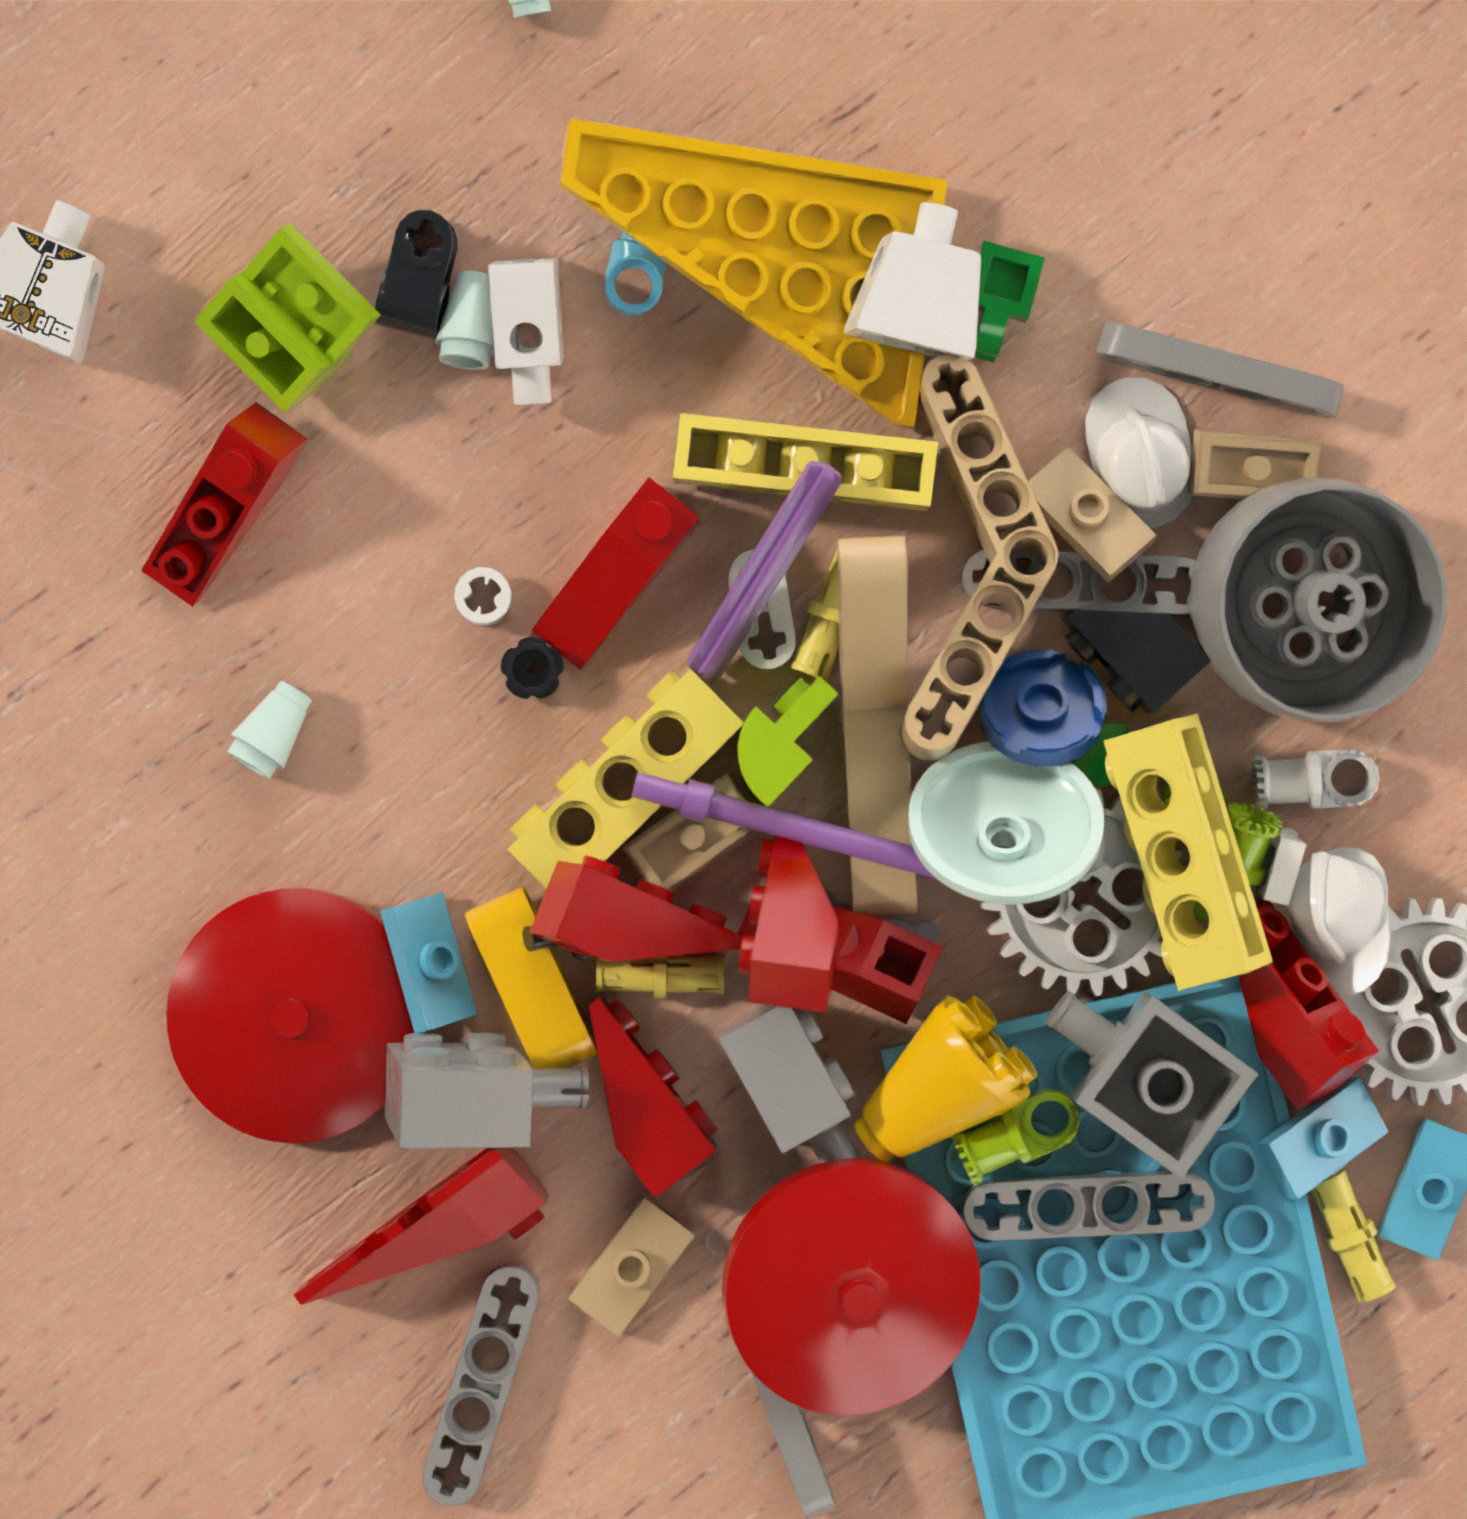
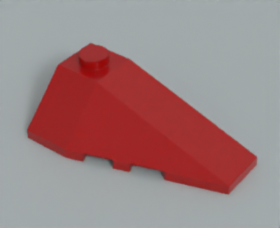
[293,1148,549,1305]

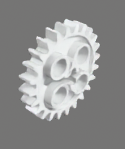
[980,789,1182,996]
[1340,897,1467,1106]

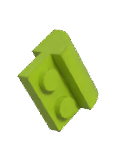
[194,224,381,413]
[738,676,839,807]

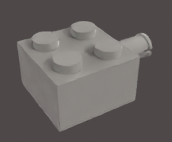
[1045,991,1259,1180]
[719,1004,861,1163]
[385,1033,589,1149]

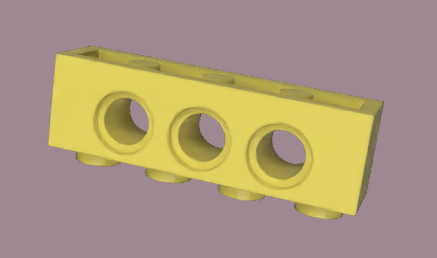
[673,413,938,512]
[507,668,744,889]
[1104,713,1273,991]

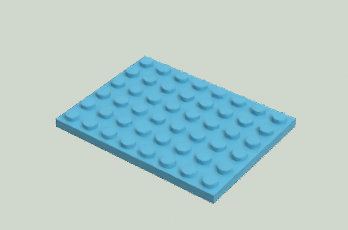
[880,975,1367,1519]

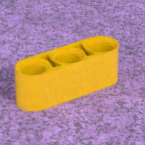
[465,886,598,1068]

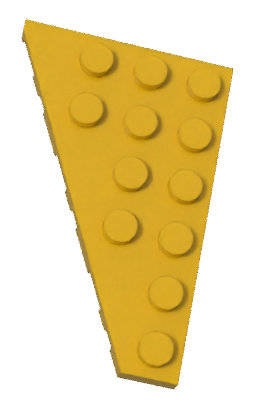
[559,118,948,429]

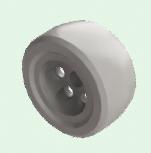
[1190,477,1447,722]

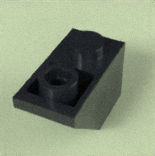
[1062,609,1211,714]

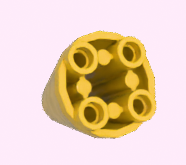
[854,996,1038,1162]

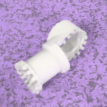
[1252,749,1380,811]

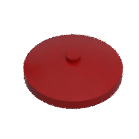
[166,888,422,1143]
[722,1158,981,1415]

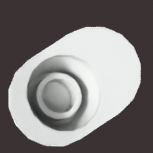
[1085,377,1193,528]
[1287,847,1390,998]

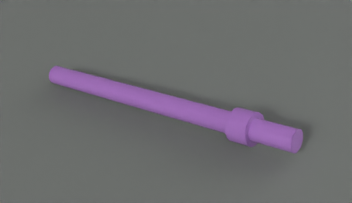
[631,772,936,879]

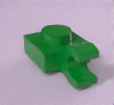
[974,240,1045,363]

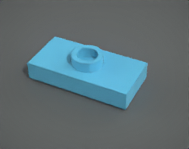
[380,892,478,1033]
[1257,1077,1388,1200]
[1376,1117,1467,1261]

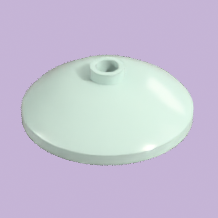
[908,741,1104,904]

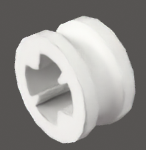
[454,567,512,626]

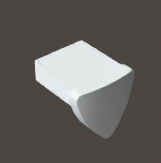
[1250,828,1306,906]

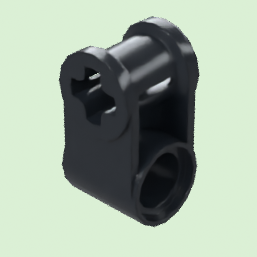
[374,210,458,339]

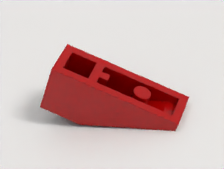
[531,477,700,670]

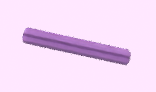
[688,461,842,681]

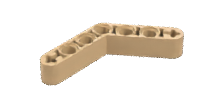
[901,353,1059,761]
[837,535,917,917]

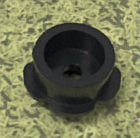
[501,637,564,699]

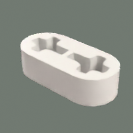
[728,549,796,670]

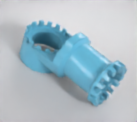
[604,232,667,317]

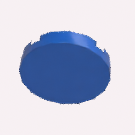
[979,650,1107,767]

